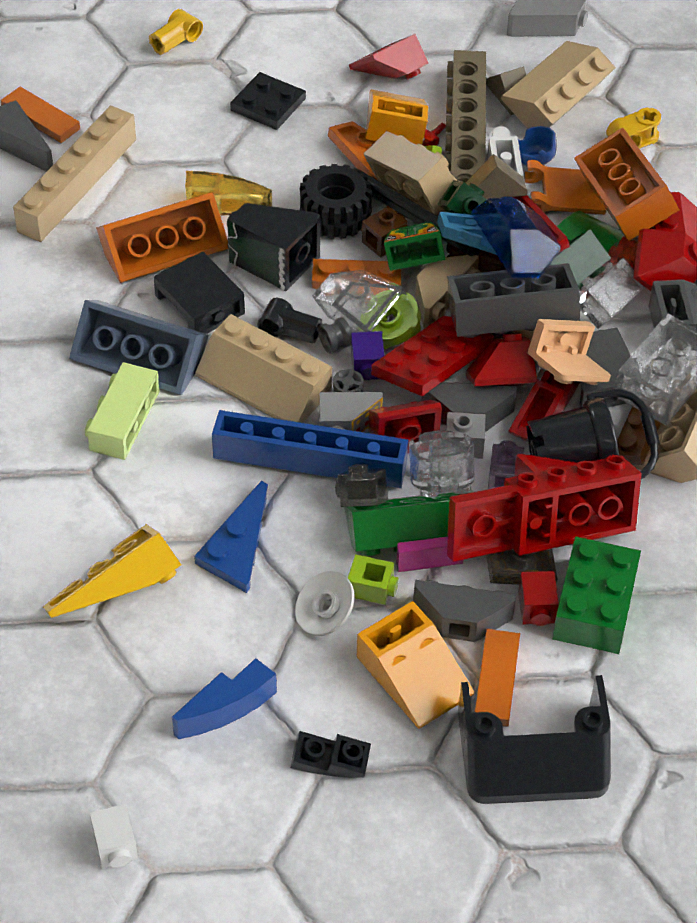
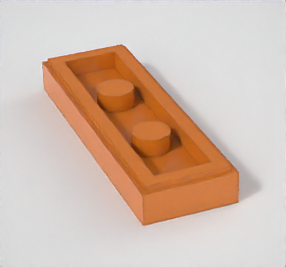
[1,86,80,143]
[475,629,520,726]

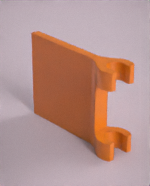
[524,160,606,215]

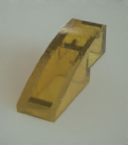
[185,171,272,215]

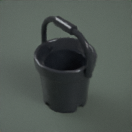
[526,389,660,479]

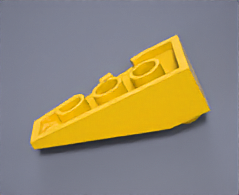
[43,524,181,618]

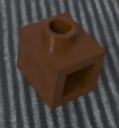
[362,206,408,258]

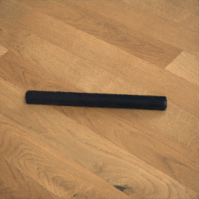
[360,171,480,257]

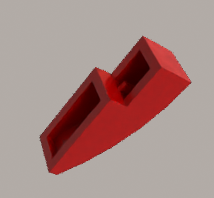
[508,369,581,442]

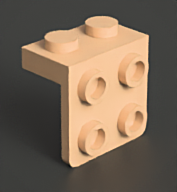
[528,319,611,385]

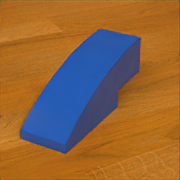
[172,658,277,739]

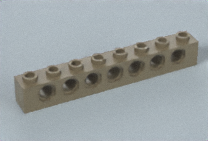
[445,50,486,183]

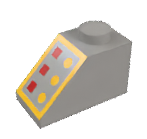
[320,392,383,432]

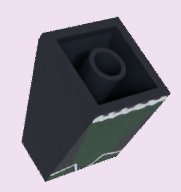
[227,203,320,291]

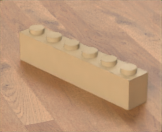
[13,105,136,242]

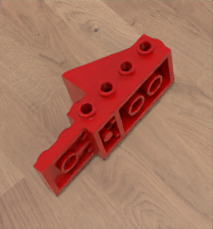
[447,454,642,562]

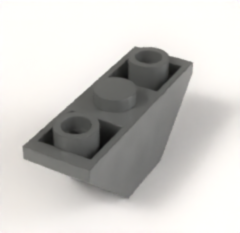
[421,383,517,432]
[413,580,516,642]

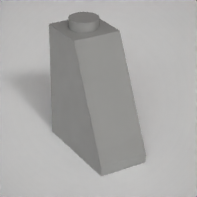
[507,0,588,37]

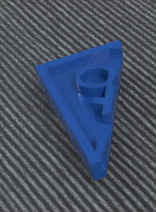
[194,481,268,593]

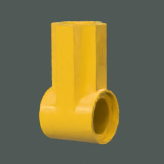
[149,9,203,55]

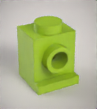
[348,554,399,605]

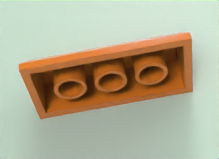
[96,192,229,283]

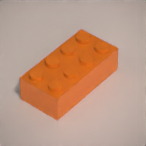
[574,128,679,241]

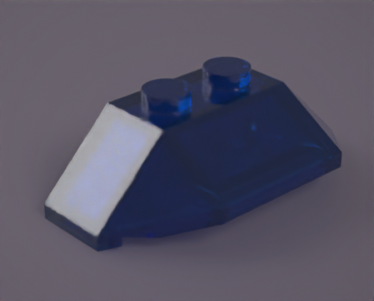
[471,196,561,278]

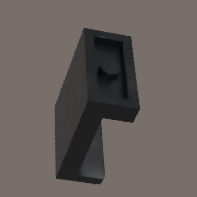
[153,251,245,334]

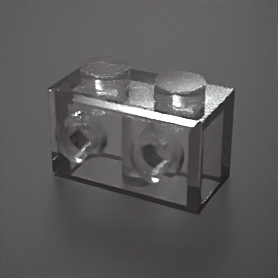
[580,258,644,329]

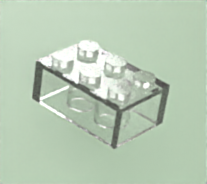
[614,313,697,426]

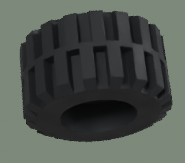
[300,164,372,239]

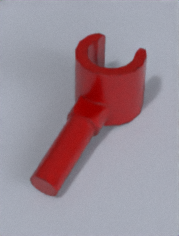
[422,123,446,146]

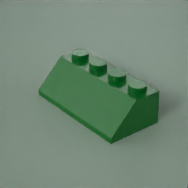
[344,490,474,556]

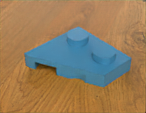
[437,212,508,256]

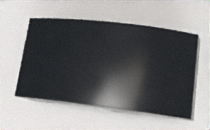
[290,731,371,778]

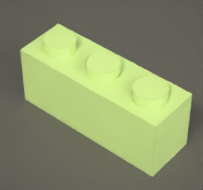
[85,362,160,460]

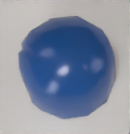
[518,126,557,166]

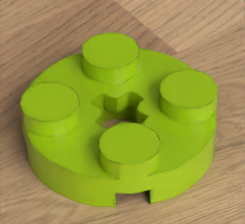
[360,290,421,349]

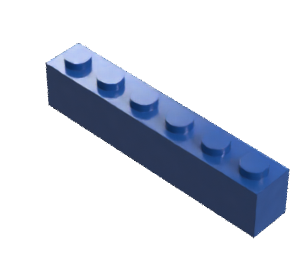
[212,410,408,489]

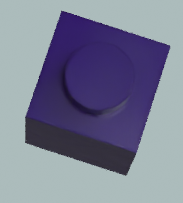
[351,331,384,380]

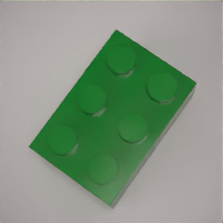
[552,536,641,654]

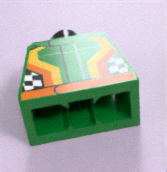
[384,222,446,271]

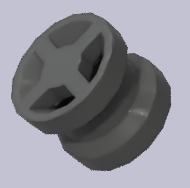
[318,317,352,354]
[333,369,364,392]

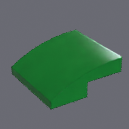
[557,211,627,255]

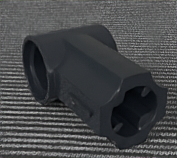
[257,297,322,343]

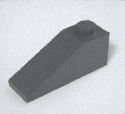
[0,101,53,172]

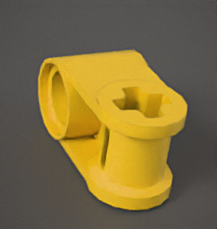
[606,107,661,149]

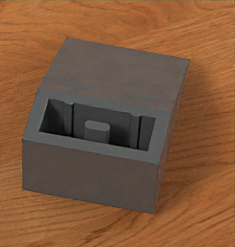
[648,280,697,350]

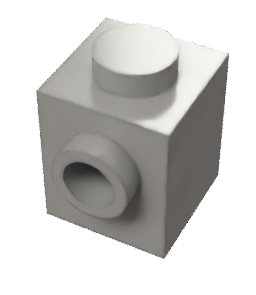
[439,412,486,459]

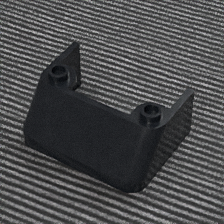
[458,675,611,804]

